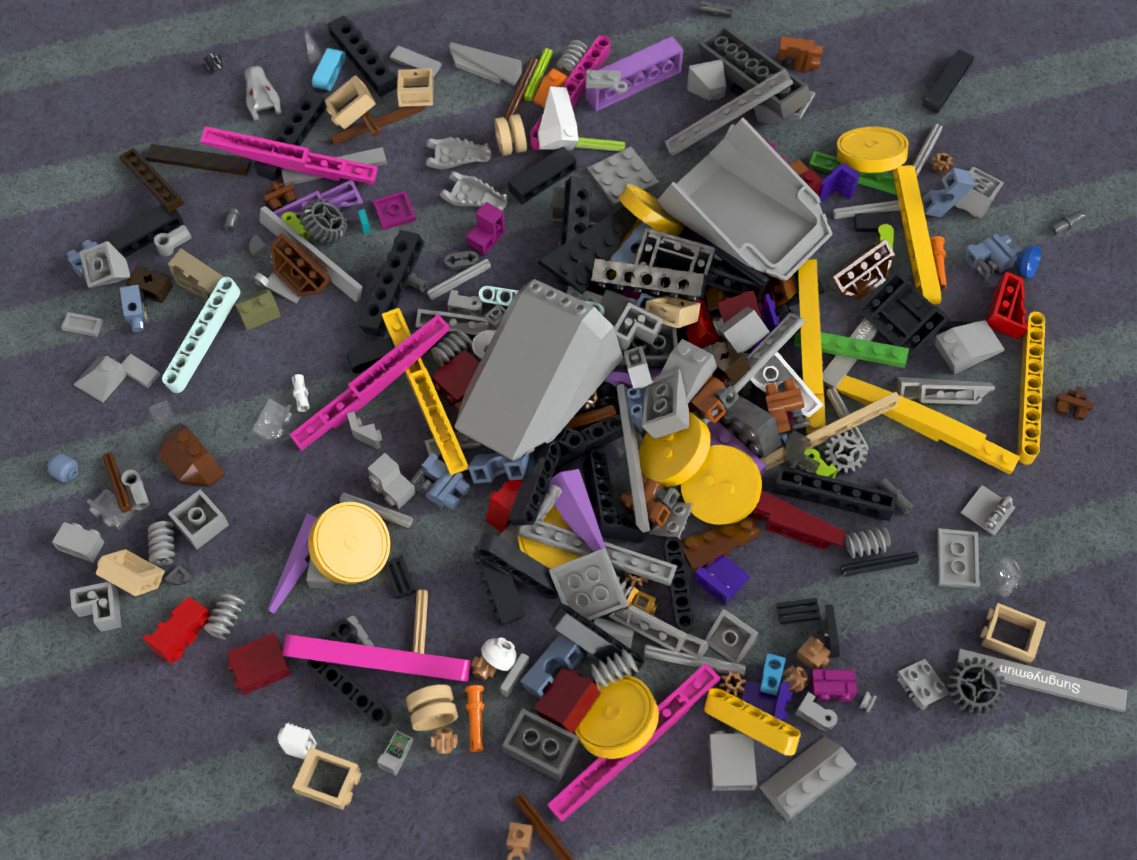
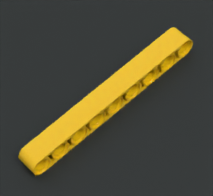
[893,165,941,305]
[1017,312,1045,465]

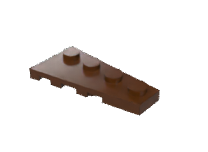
[681,517,760,574]

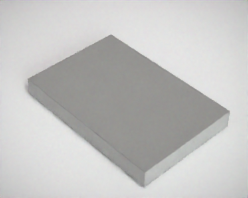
[937,528,980,590]

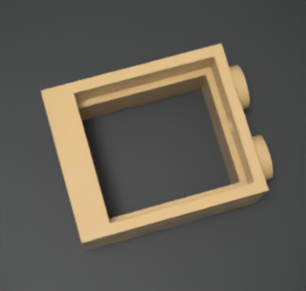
[397,68,434,107]
[325,75,376,130]
[645,295,700,328]
[96,549,165,596]
[980,603,1046,665]
[292,747,361,810]

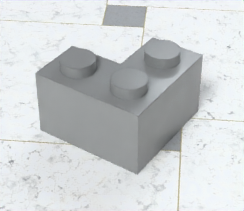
[614,303,663,351]
[367,453,416,509]
[70,582,121,632]

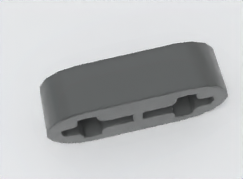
[444,251,479,271]

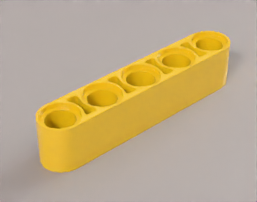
[704,688,801,755]

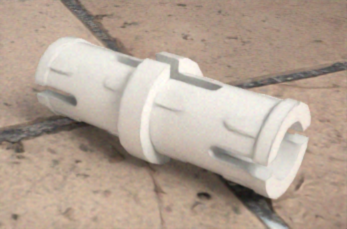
[292,374,310,412]

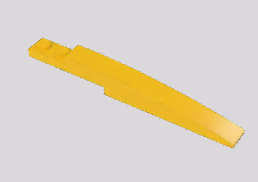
[798,259,826,435]
[382,308,469,476]
[836,375,1020,475]

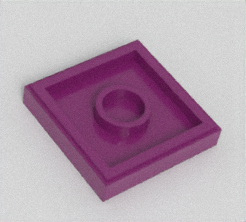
[372,191,417,230]

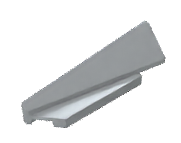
[449,42,522,85]
[416,309,496,335]
[897,377,995,404]
[609,605,709,659]

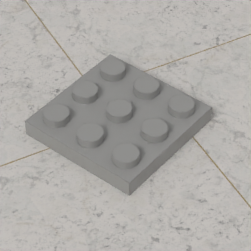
[587,147,659,208]
[549,548,629,620]

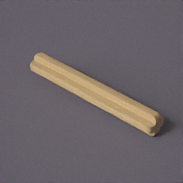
[412,590,428,654]

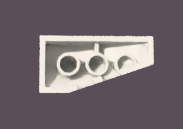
[538,87,579,150]
[750,352,823,418]

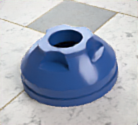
[1016,245,1041,279]

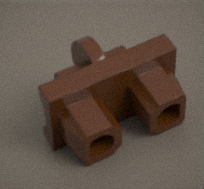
[263,180,296,212]
[1055,387,1094,420]

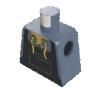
[120,285,149,332]

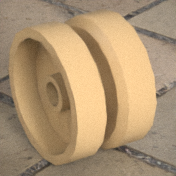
[494,114,527,156]
[406,685,458,731]

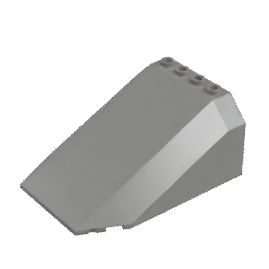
[656,118,833,281]
[455,279,623,461]

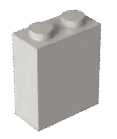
[708,731,757,791]

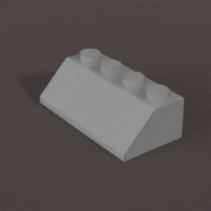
[759,736,856,822]

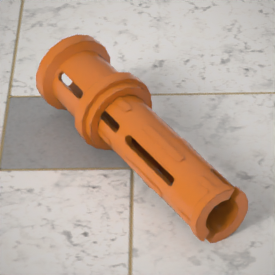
[930,236,947,289]
[465,685,484,752]

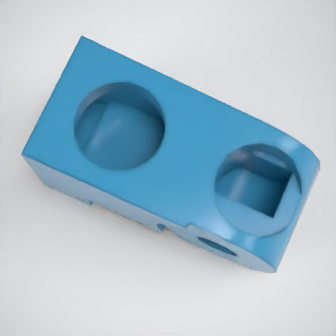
[760,653,786,696]

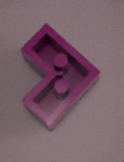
[466,202,505,256]

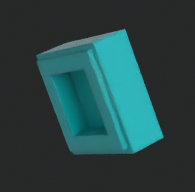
[358,209,371,234]

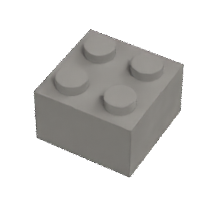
[168,489,229,550]

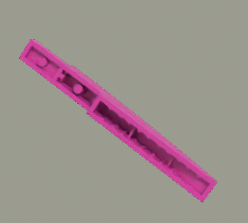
[200,127,378,185]
[289,314,450,450]
[548,663,721,822]

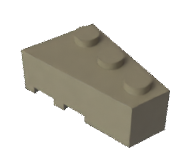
[168,248,225,300]

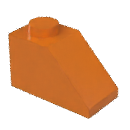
[533,68,567,109]

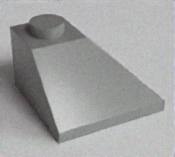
[687,60,726,100]
[80,242,130,287]
[73,356,127,403]

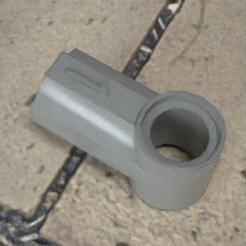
[154,225,191,257]
[121,470,150,511]

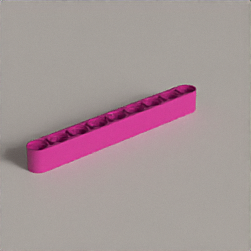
[530,36,610,150]
[282,634,471,682]

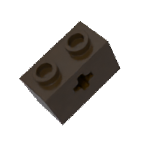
[126,266,173,303]
[711,343,751,384]

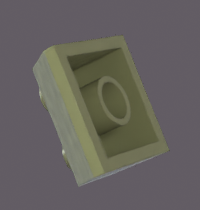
[235,288,281,330]

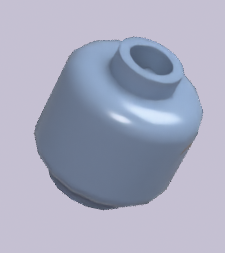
[47,453,78,482]

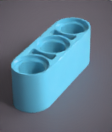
[312,48,345,91]

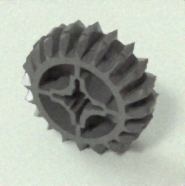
[300,199,348,245]
[947,657,1006,715]

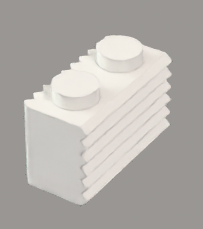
[278,723,317,760]

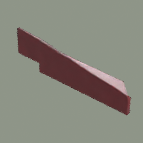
[749,490,846,550]

